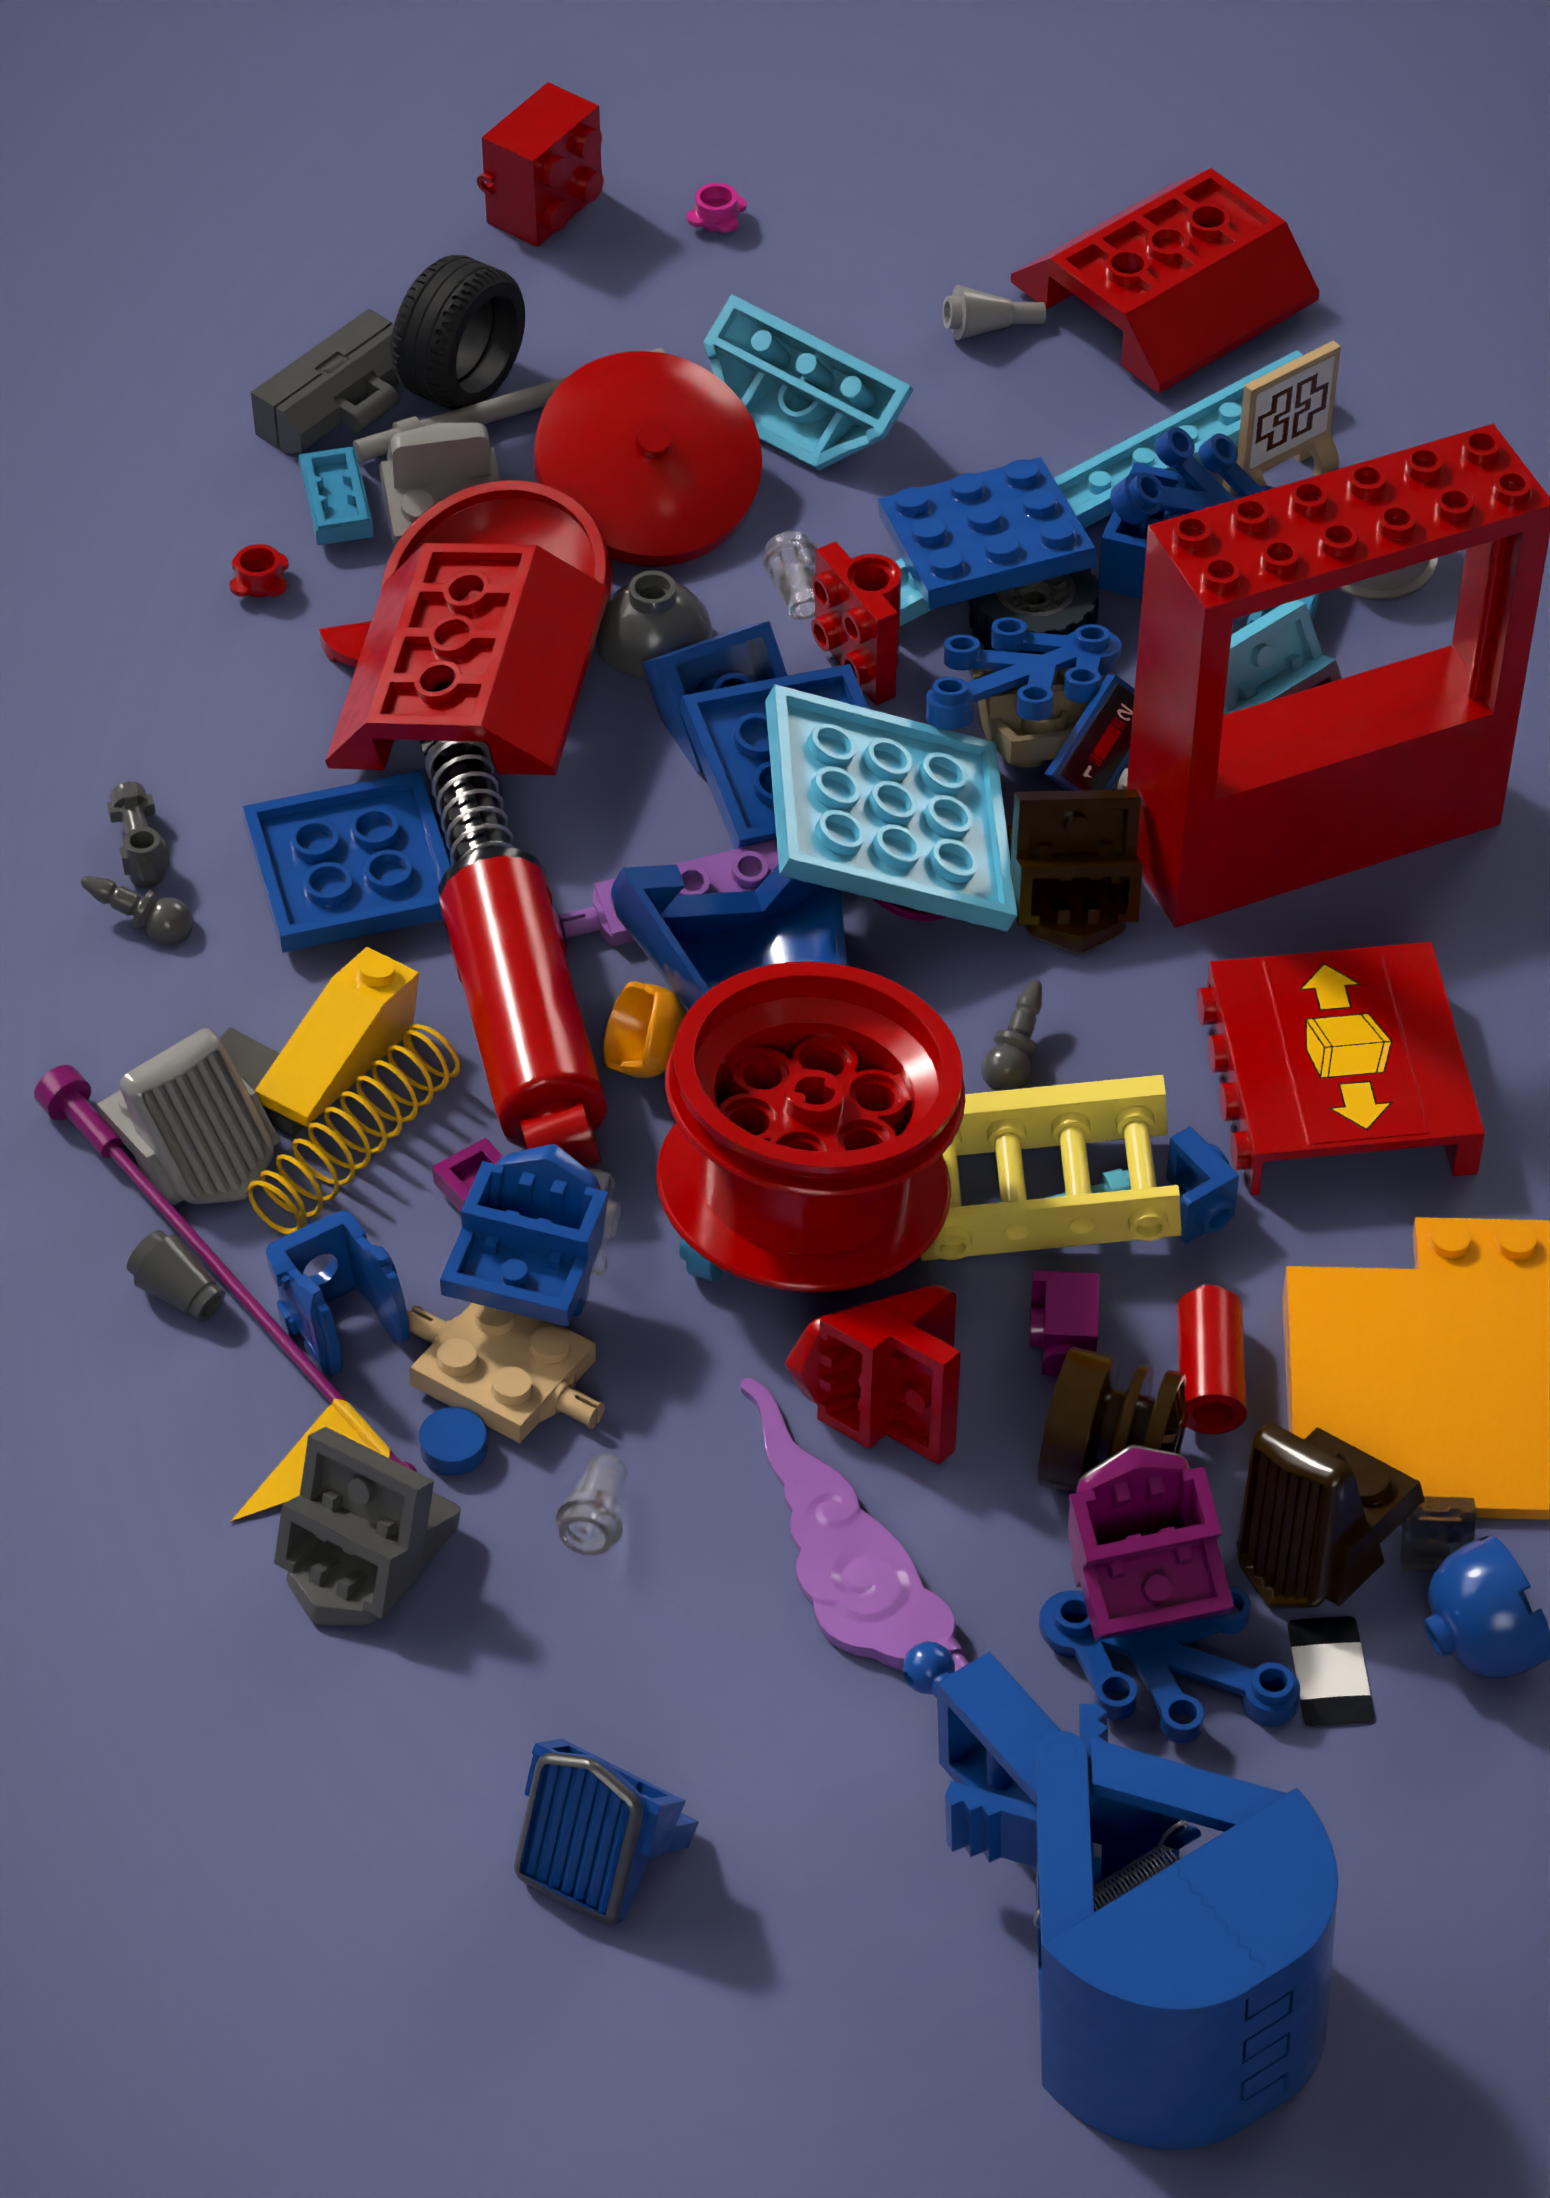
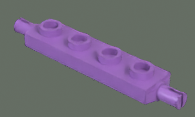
[558,839,779,947]

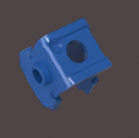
[266,1211,410,1377]

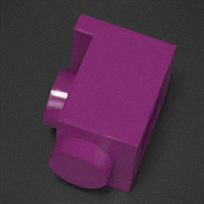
[1029,1270,1099,1377]

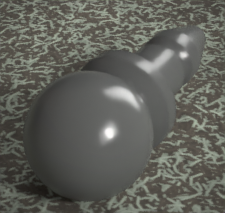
[81,876,193,945]
[981,980,1042,1091]

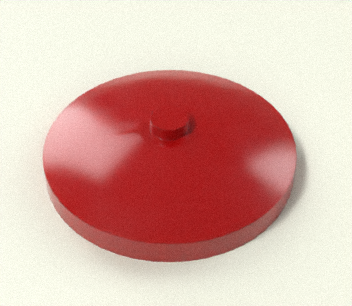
[533,351,762,566]
[381,480,612,688]

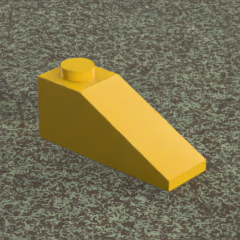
[255,947,419,1127]

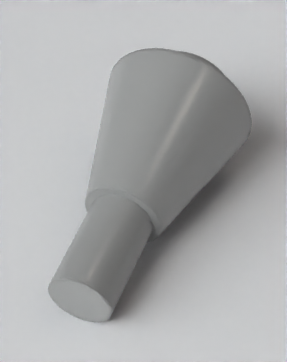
[942,285,1046,340]

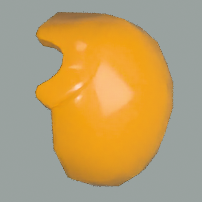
[603,981,686,1078]

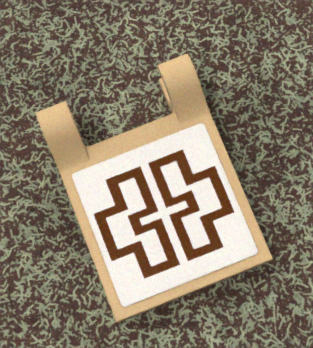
[1223,340,1341,496]

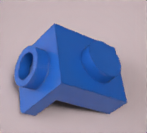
[1166,1126,1239,1243]

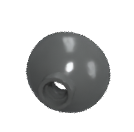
[596,570,712,679]

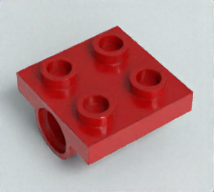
[811,541,901,706]

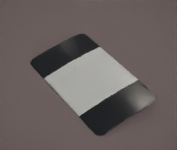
[1287,1616,1375,1727]

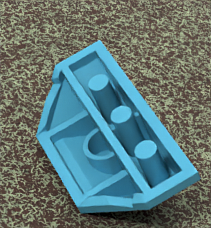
[703,294,914,471]

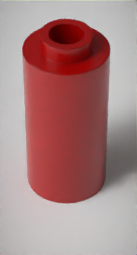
[1176,1285,1247,1434]

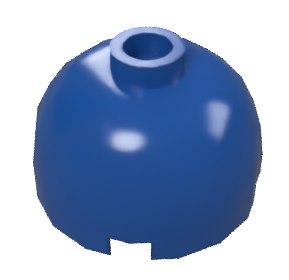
[1423,1535,1550,1679]

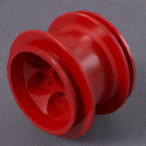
[656,961,966,1292]

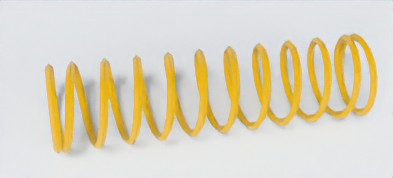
[247,1024,460,1235]

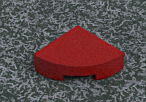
[319,621,371,667]

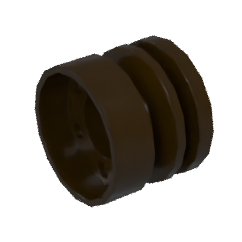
[1037,1346,1187,1494]

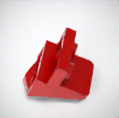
[785,1285,961,1465]

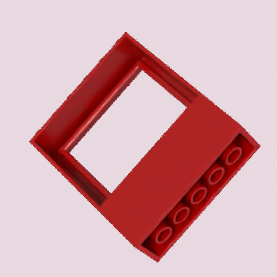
[1127,423,1550,928]

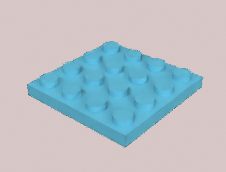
[765,684,1018,932]

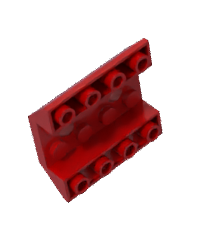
[1011,168,1320,394]
[325,543,609,775]

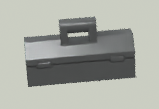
[251,309,400,454]

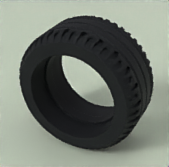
[391,255,525,410]

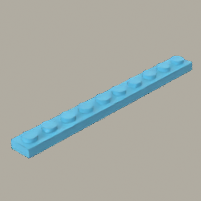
[895,350,1303,626]

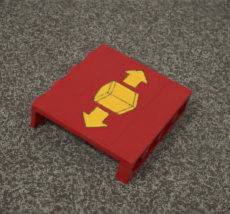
[1197,941,1485,1195]

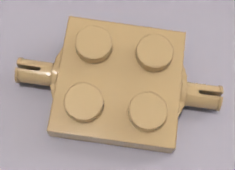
[407,1303,605,1444]

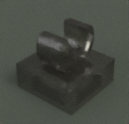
[1400,1496,1476,1571]

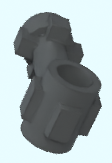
[107,781,170,887]

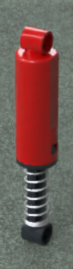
[420,740,608,1168]

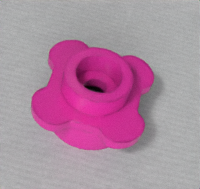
[687,183,747,233]

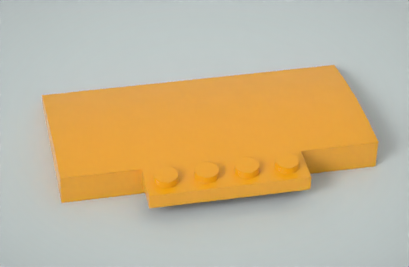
[1282,1217,1550,1520]

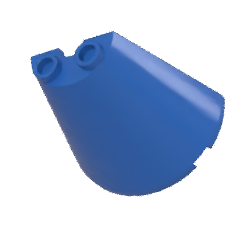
[611,864,847,1011]

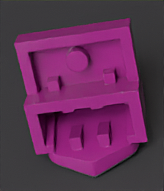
[1068,1445,1234,1641]

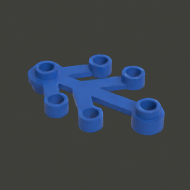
[1110,427,1274,525]
[926,617,1122,730]
[1039,1586,1300,1744]

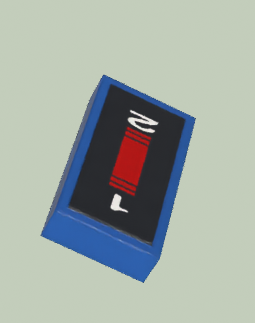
[1044,674,1135,791]

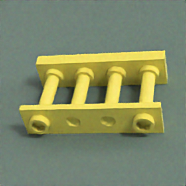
[921,1075,1181,1261]

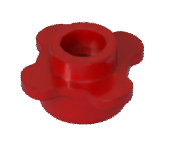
[229,544,289,597]

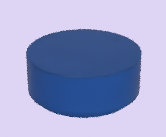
[419,1407,488,1476]

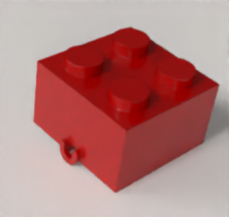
[477,82,604,247]

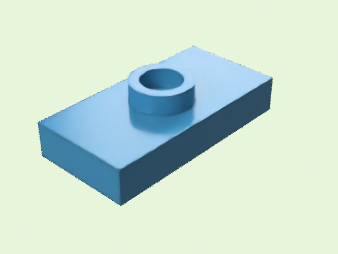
[299,447,374,545]

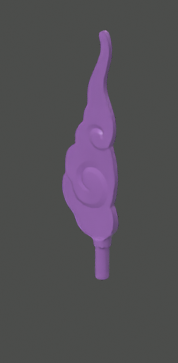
[740,1378,969,1671]

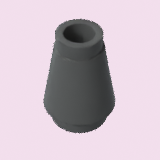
[126,1230,225,1322]

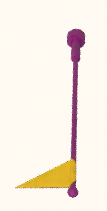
[34,1065,417,1522]

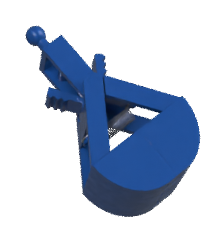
[902,1641,1338,2150]

